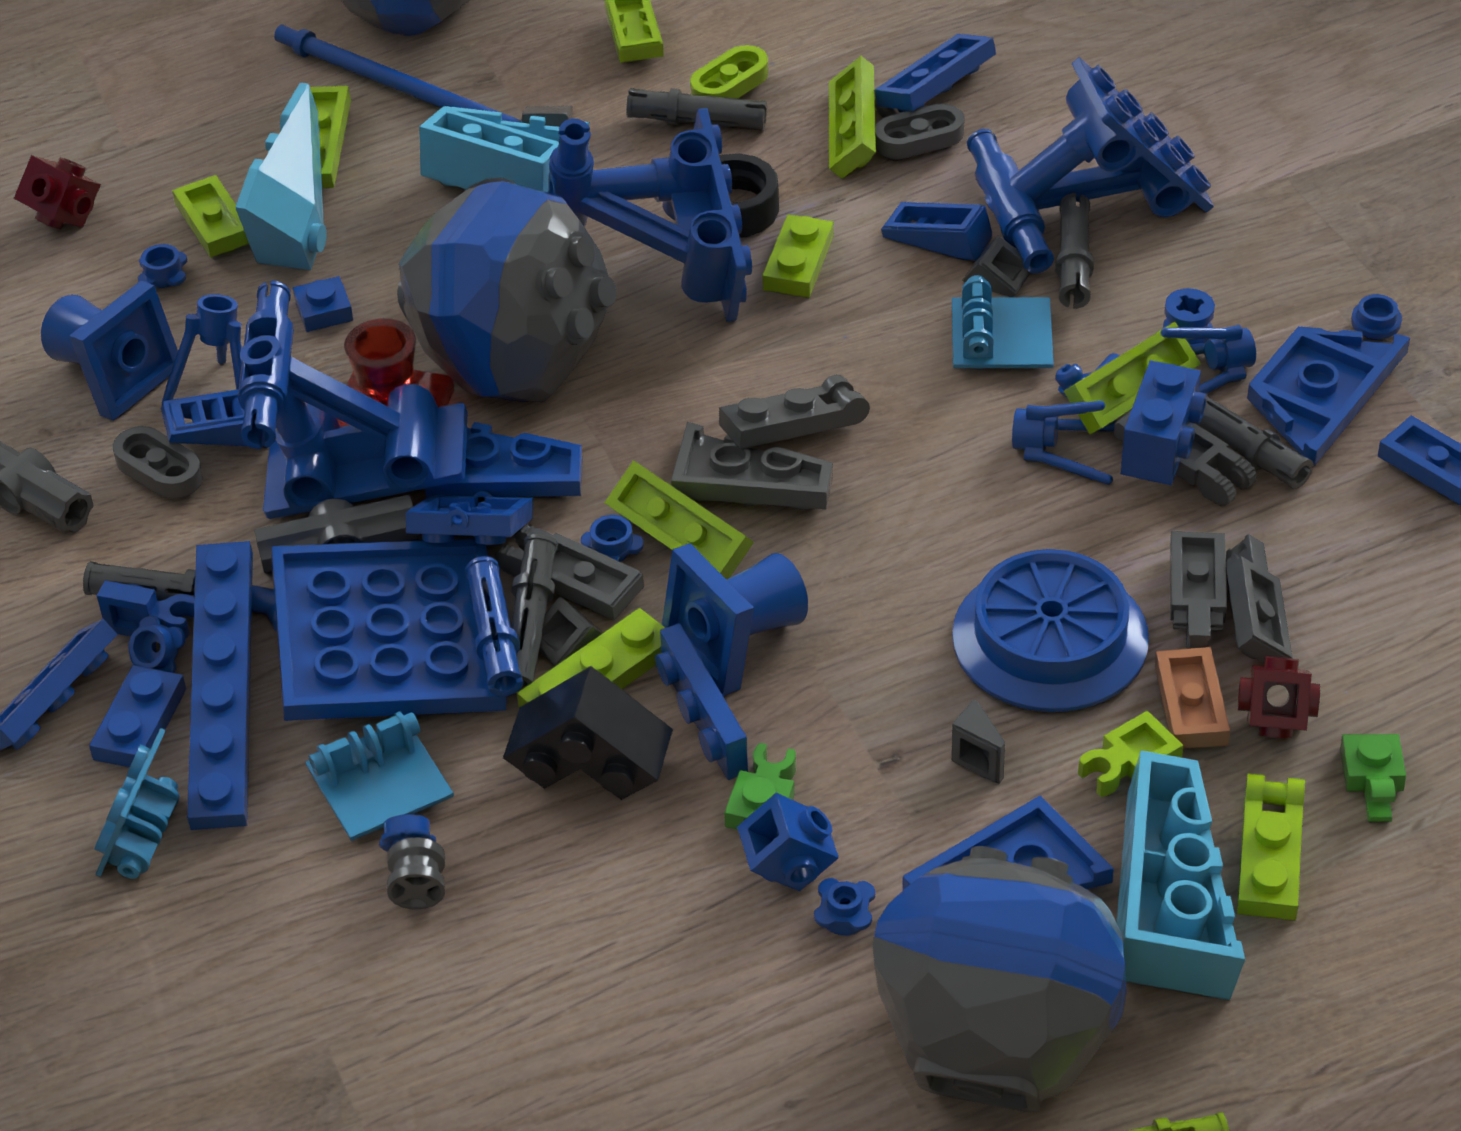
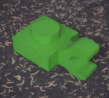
[1340,734,1406,822]

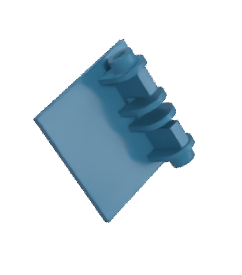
[952,275,1054,369]
[305,711,454,841]
[94,728,180,879]

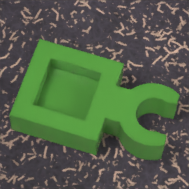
[724,743,796,830]

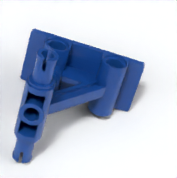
[967,57,1214,274]
[548,108,752,321]
[238,281,468,519]

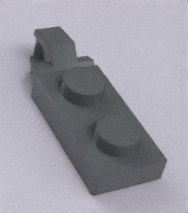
[1170,531,1227,649]
[1226,534,1293,663]

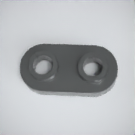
[875,104,964,160]
[113,426,203,498]

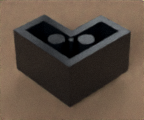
[503,666,673,800]

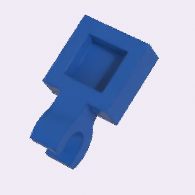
[97,580,195,638]

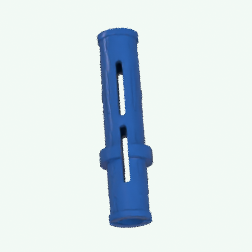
[465,556,523,696]

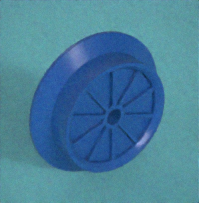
[952,549,1149,712]

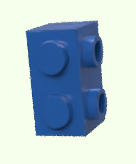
[1121,360,1207,486]

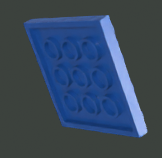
[272,539,507,721]

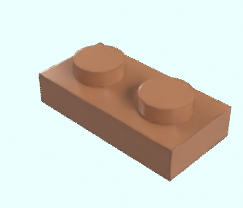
[1155,647,1230,749]

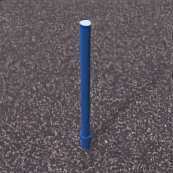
[274,24,522,123]

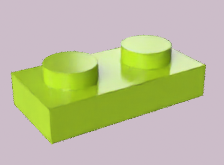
[172,175,249,258]
[762,214,834,298]

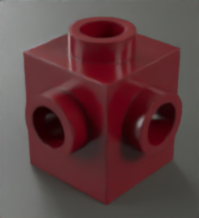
[13,155,101,229]
[1238,656,1320,738]

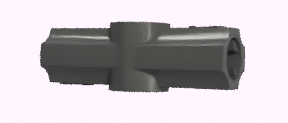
[0,441,94,533]
[254,495,419,573]

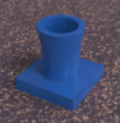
[41,281,178,420]
[662,543,808,696]

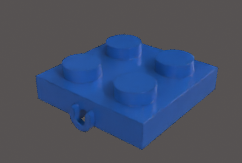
[406,490,533,545]

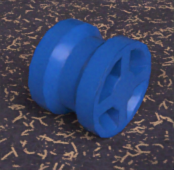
[1163,288,1215,344]

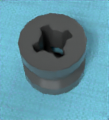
[387,837,445,910]

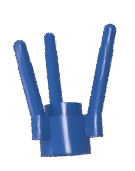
[162,294,242,402]
[1161,325,1256,394]
[1012,401,1117,485]

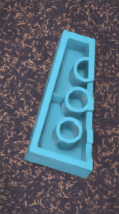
[1116,750,1245,1000]

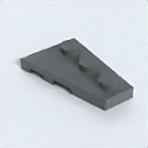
[671,422,833,510]

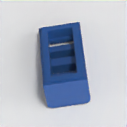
[881,202,992,261]
[161,389,266,447]

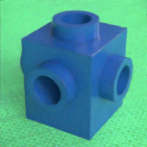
[737,793,839,892]

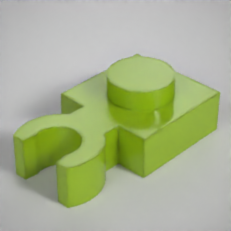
[1078,711,1184,797]

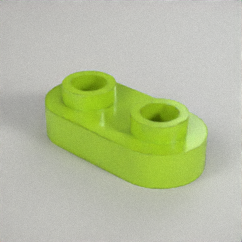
[690,45,768,99]

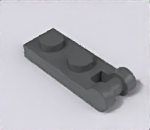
[719,375,870,449]

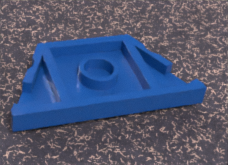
[1247,326,1410,466]

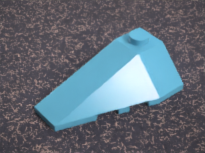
[235,83,327,270]

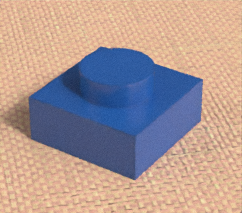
[292,276,354,332]

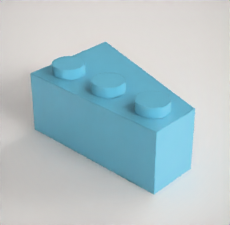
[419,106,589,192]

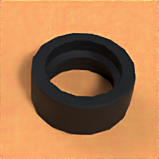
[719,153,779,238]

